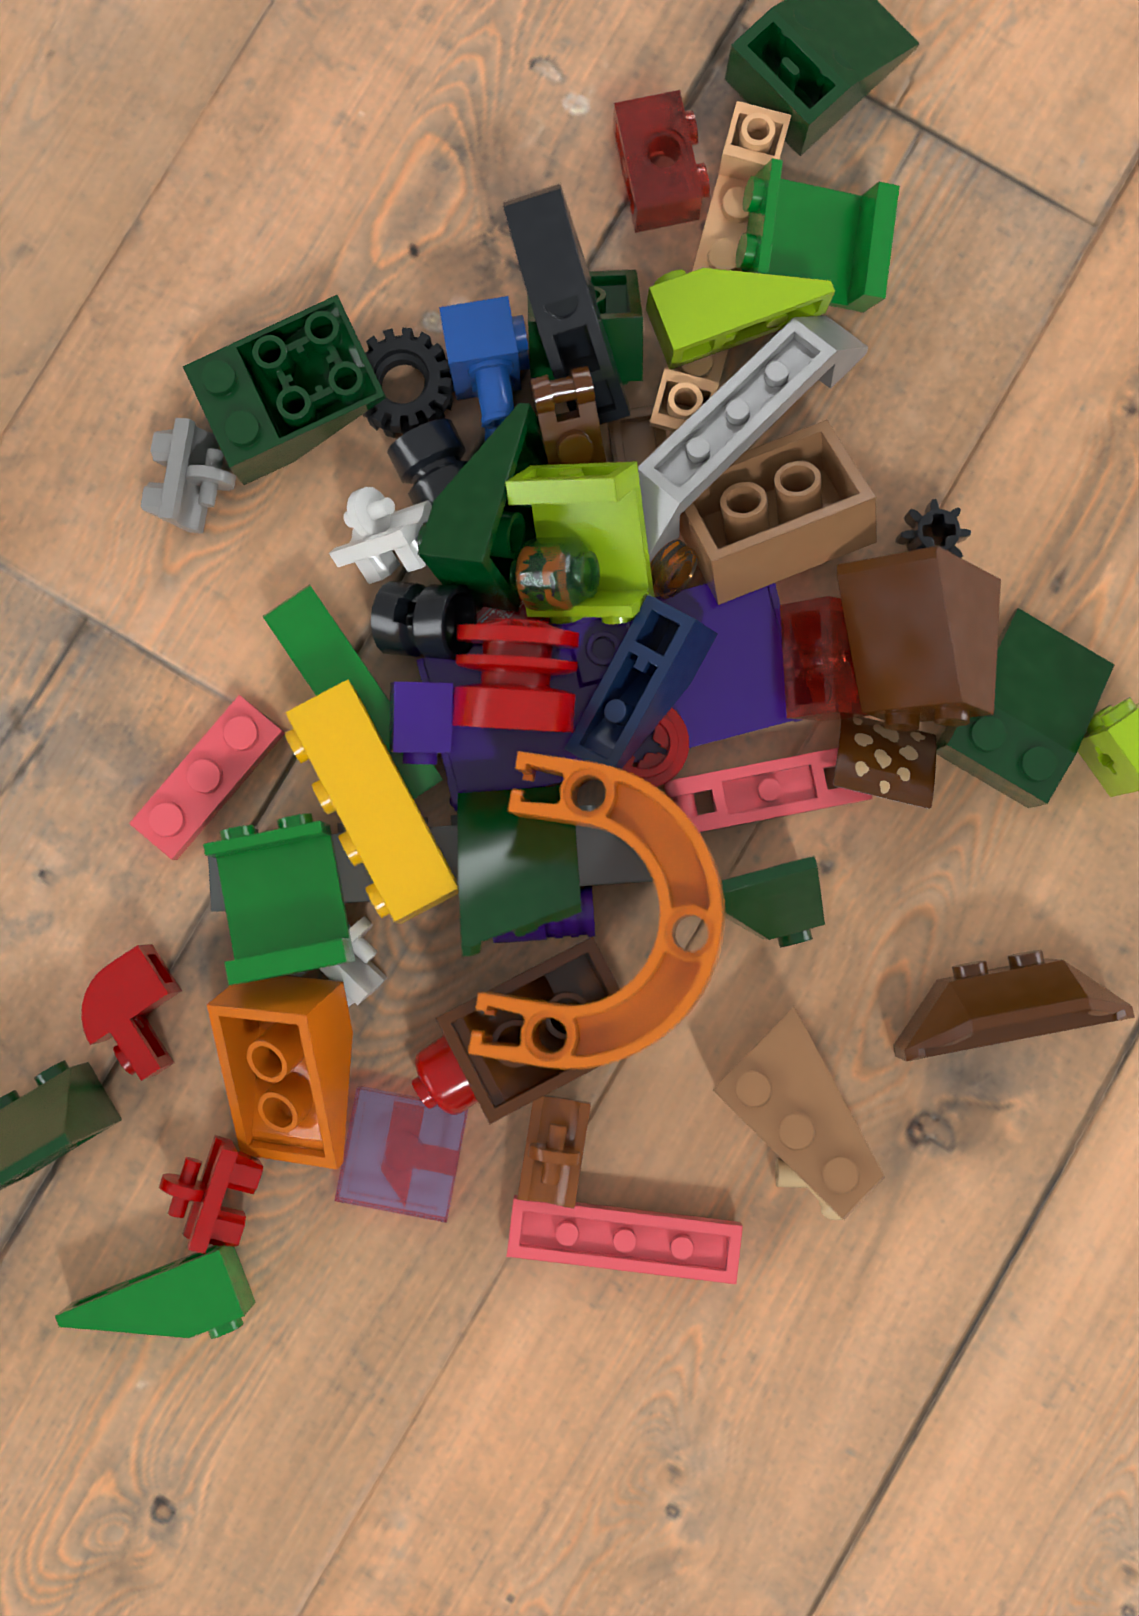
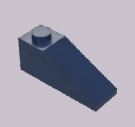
[564,594,718,770]

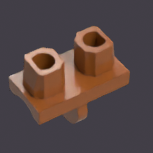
[517,1095,591,1209]

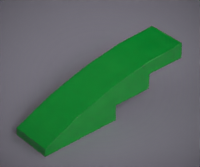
[263,584,443,799]

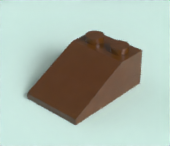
[436,937,620,1125]

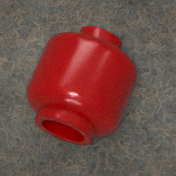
[411,1035,478,1115]

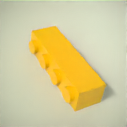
[284,680,459,924]

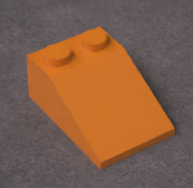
[207,976,353,1169]

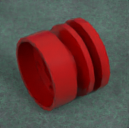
[452,618,579,733]

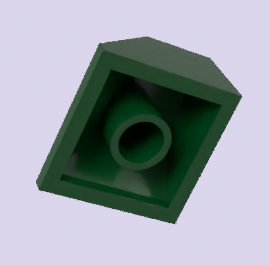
[721,856,825,948]

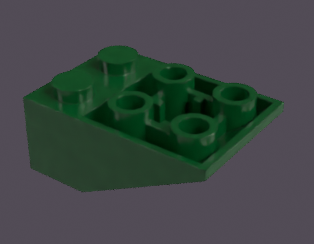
[725,0,920,156]
[182,295,386,485]

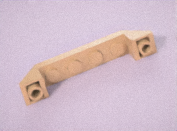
[649,101,791,432]

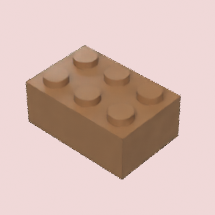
[680,420,877,605]

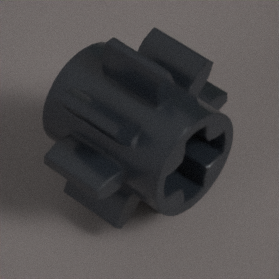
[896,499,971,558]

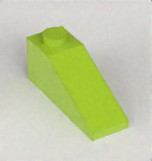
[646,268,835,370]

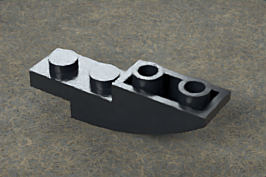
[503,183,630,425]

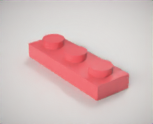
[129,695,285,860]

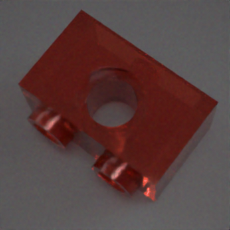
[613,90,710,233]

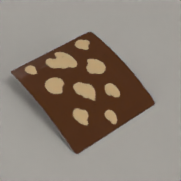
[833,712,936,809]

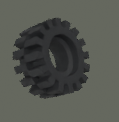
[362,327,455,438]

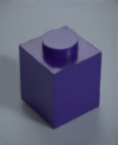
[389,681,453,764]

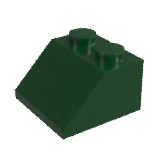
[527,270,643,386]

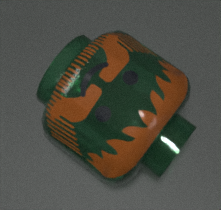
[510,536,600,611]

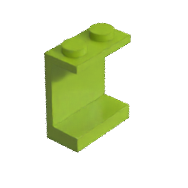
[505,462,654,624]

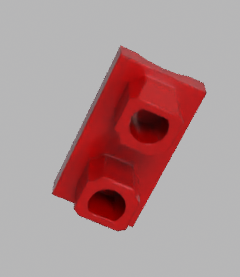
[159,1135,264,1254]

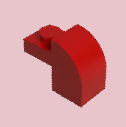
[81,944,182,1081]

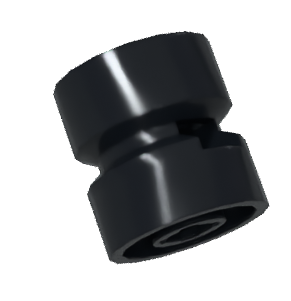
[387,418,468,505]
[371,581,477,660]

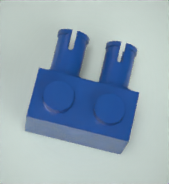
[439,296,530,441]

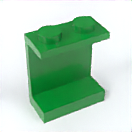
[736,158,900,313]
[203,813,355,985]

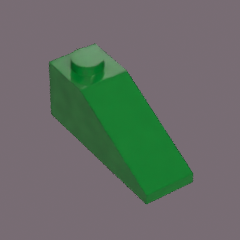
[55,1245,256,1339]

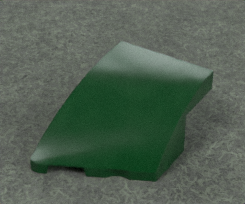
[457,786,582,957]

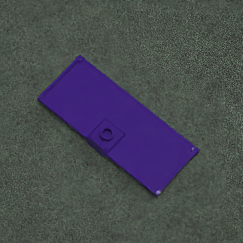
[416,583,811,812]

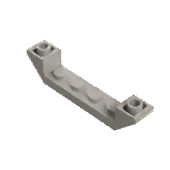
[638,315,868,565]

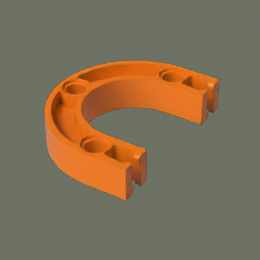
[468,752,725,1069]

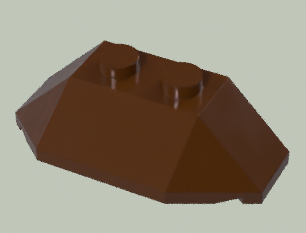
[893,950,1135,1062]

